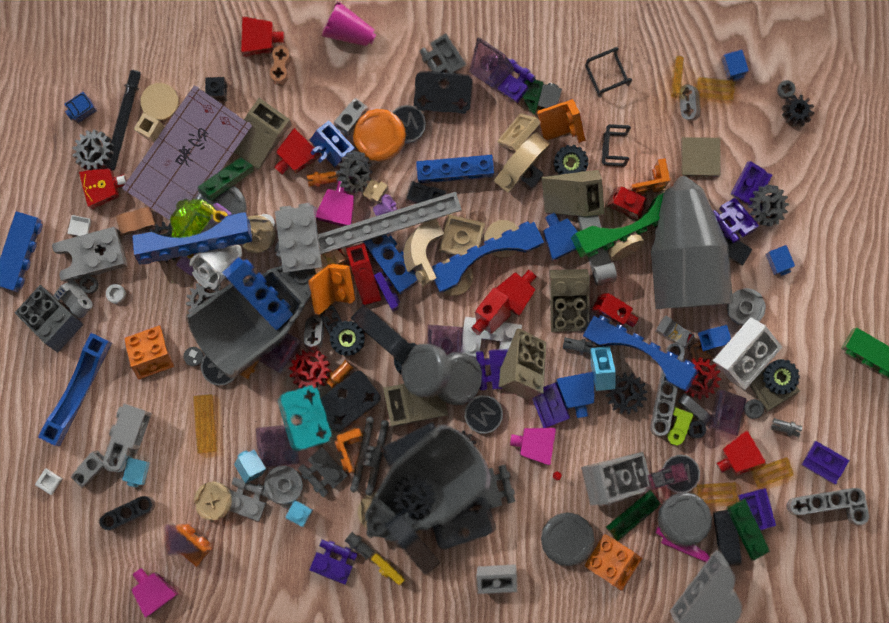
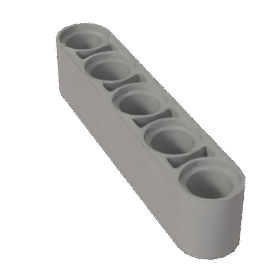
[650,343,684,436]

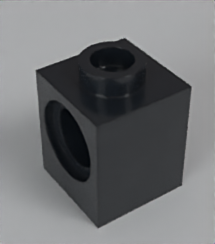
[205,77,227,101]
[519,164,544,191]

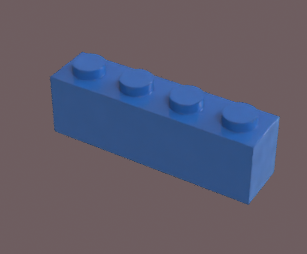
[0,211,43,293]

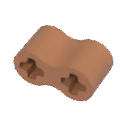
[270,46,291,85]
[116,207,155,236]

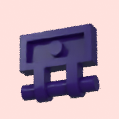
[486,57,536,103]
[714,198,759,243]
[476,349,508,390]
[309,539,358,584]

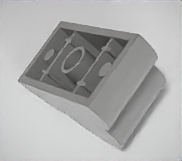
[581,452,653,505]
[670,550,742,623]

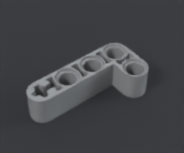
[577,215,617,286]
[787,488,869,525]

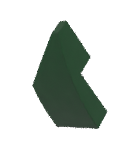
[522,79,544,115]

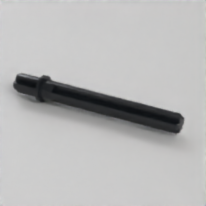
[105,70,141,170]

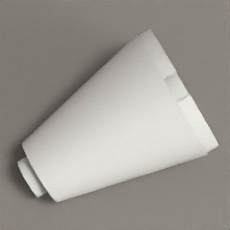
[189,245,242,289]

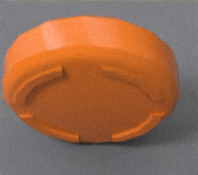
[353,109,406,162]

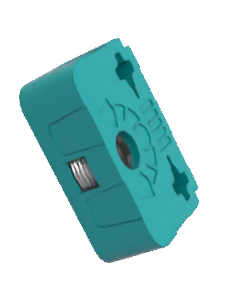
[277,386,332,451]

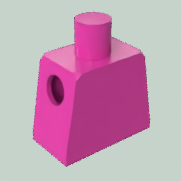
[316,181,354,227]
[510,428,556,465]
[131,568,178,618]

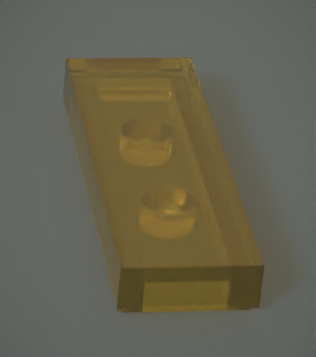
[193,394,217,454]

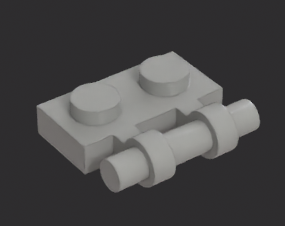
[229,477,268,521]

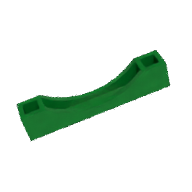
[571,193,664,258]

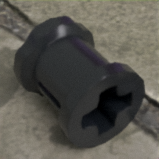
[687,421,706,439]

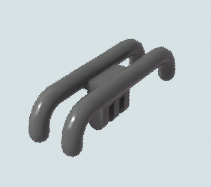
[350,416,389,496]

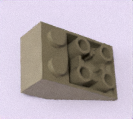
[233,98,292,170]
[542,170,604,216]
[549,269,590,332]
[499,328,546,400]
[383,384,448,427]

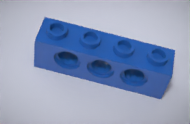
[416,155,494,184]
[363,235,419,295]
[222,257,293,330]

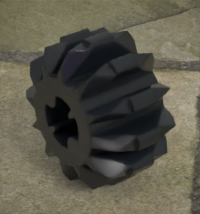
[781,95,814,127]

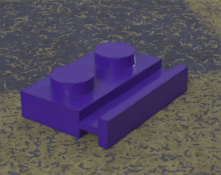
[730,161,772,205]
[374,272,401,312]
[532,382,571,428]
[801,441,850,485]
[737,488,776,530]

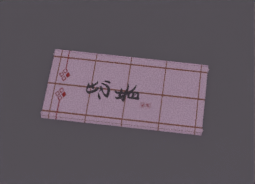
[122,85,252,227]

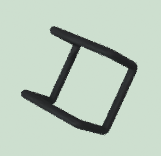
[585,47,632,98]
[602,124,631,167]

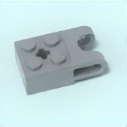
[52,227,128,282]
[103,404,152,472]

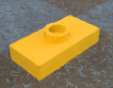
[371,553,405,585]

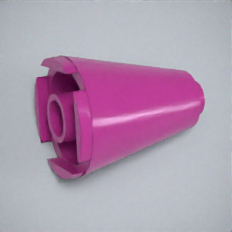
[322,1,376,47]

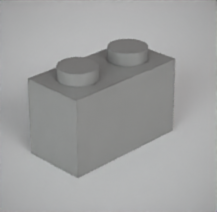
[476,565,518,594]

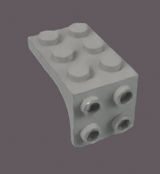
[275,203,322,273]

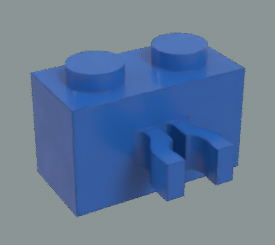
[310,120,355,168]

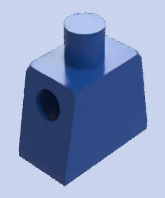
[543,213,578,262]
[556,372,594,418]

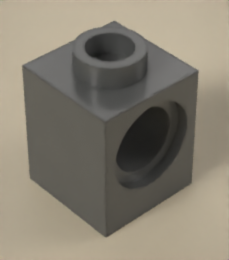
[537,83,562,110]

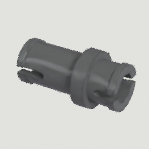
[563,337,593,354]
[771,418,802,438]
[345,532,374,560]

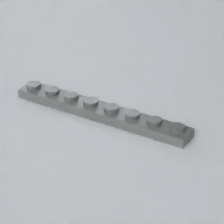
[318,192,462,255]

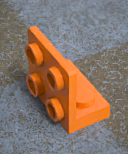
[537,99,586,143]
[629,158,670,195]
[309,263,355,315]
[124,326,175,380]
[335,428,363,473]
[167,524,212,567]
[584,534,643,591]

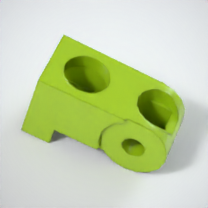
[666,408,693,445]

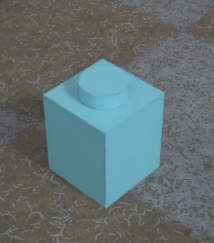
[234,449,266,484]
[122,458,150,488]
[285,500,313,527]

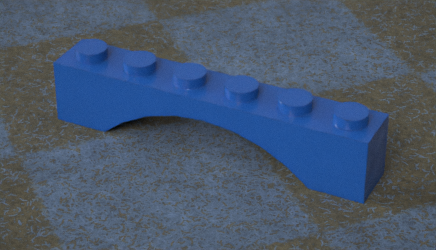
[133,212,252,265]
[432,221,544,294]
[583,315,698,392]
[38,333,112,446]

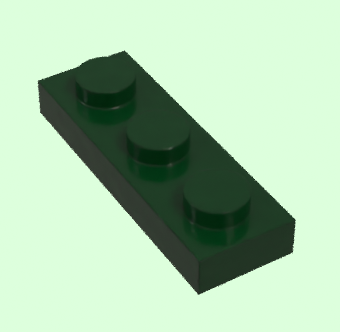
[197,157,254,201]
[606,490,661,541]
[726,499,770,560]

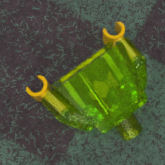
[170,198,228,259]

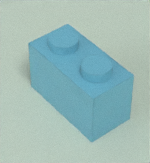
[591,346,615,391]

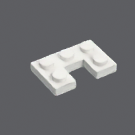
[460,317,522,357]

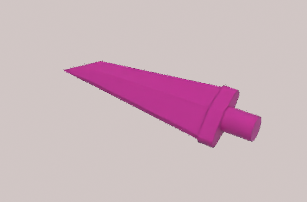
[655,526,710,562]

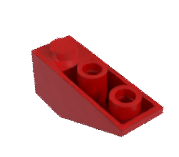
[346,243,381,305]

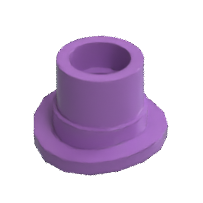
[373,194,397,216]

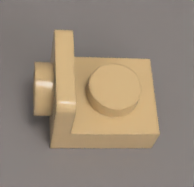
[363,179,388,205]

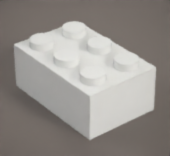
[713,317,782,390]

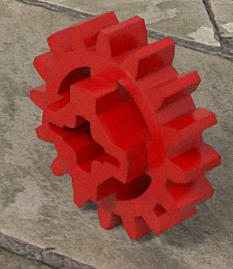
[289,349,331,389]
[683,357,722,399]

